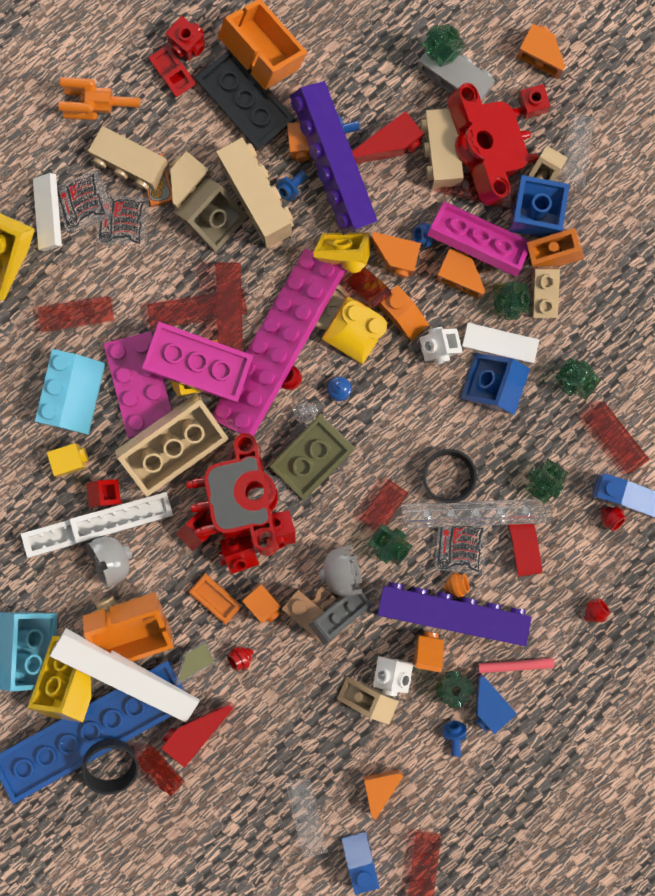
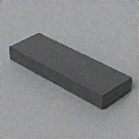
[308,585,372,645]

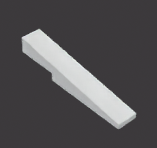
[21,492,173,558]
[50,628,199,722]

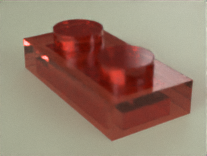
[345,267,392,309]
[137,744,185,797]

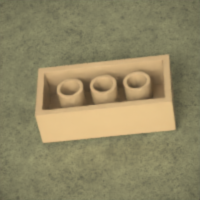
[216,137,294,249]
[115,393,229,497]

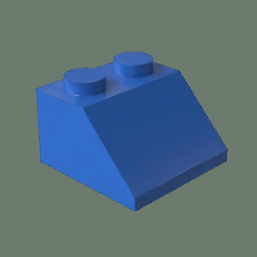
[509,175,570,238]
[460,353,530,415]

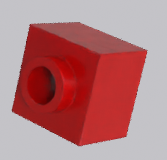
[518,84,551,119]
[86,479,121,508]

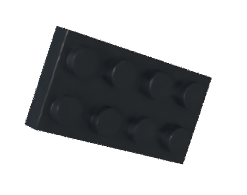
[195,50,295,152]

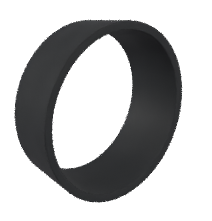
[422,449,477,503]
[82,738,139,795]

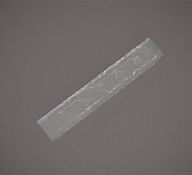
[401,499,553,528]

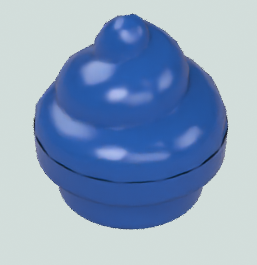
[413,223,436,248]
[327,376,352,401]

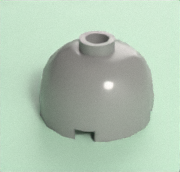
[86,536,132,588]
[320,545,362,597]

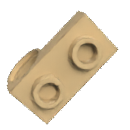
[531,268,560,318]

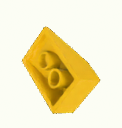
[0,213,35,301]
[28,636,91,722]

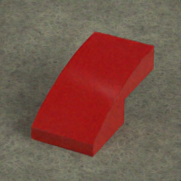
[148,44,196,98]
[508,521,543,577]

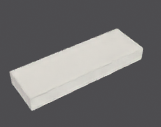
[33,173,62,251]
[461,323,539,364]

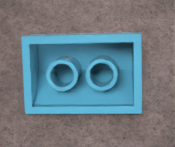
[35,349,105,435]
[0,612,58,691]

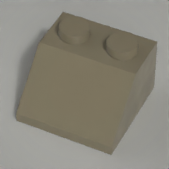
[174,177,248,252]

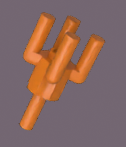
[58,77,141,120]

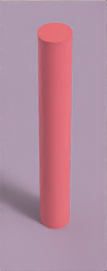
[478,658,554,673]

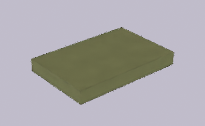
[268,414,356,501]

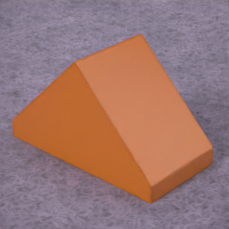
[364,769,404,819]

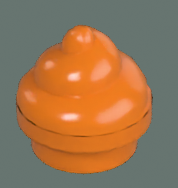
[443,572,470,598]

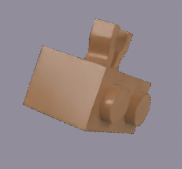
[282,586,336,642]

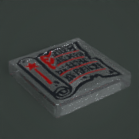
[57,169,113,234]
[96,195,150,248]
[434,520,488,574]

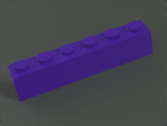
[290,81,378,235]
[377,582,532,647]

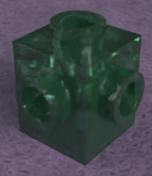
[422,24,467,67]
[493,281,530,320]
[555,358,601,400]
[525,458,568,504]
[367,523,413,566]
[436,670,473,708]

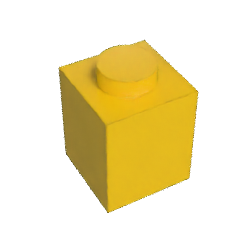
[47,443,89,477]

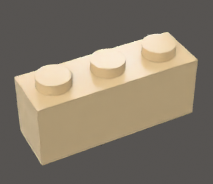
[421,108,463,189]
[88,126,170,190]

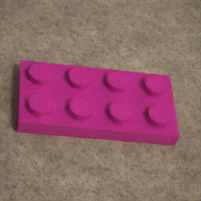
[427,201,530,277]
[141,321,253,403]
[104,331,172,439]

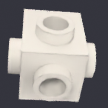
[419,327,462,364]
[373,656,413,696]

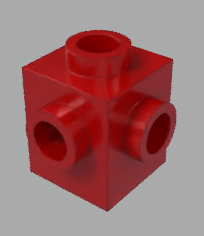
[165,16,206,61]
[261,510,296,549]
[218,535,259,574]

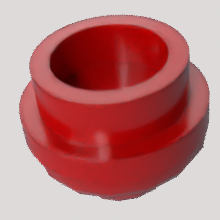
[281,366,302,390]
[601,506,627,532]
[584,598,611,623]
[227,647,254,672]

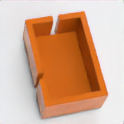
[217,0,307,90]
[83,592,174,662]

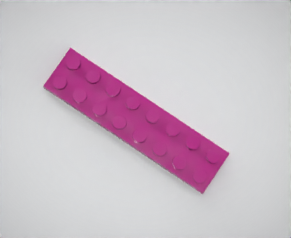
[212,248,346,436]

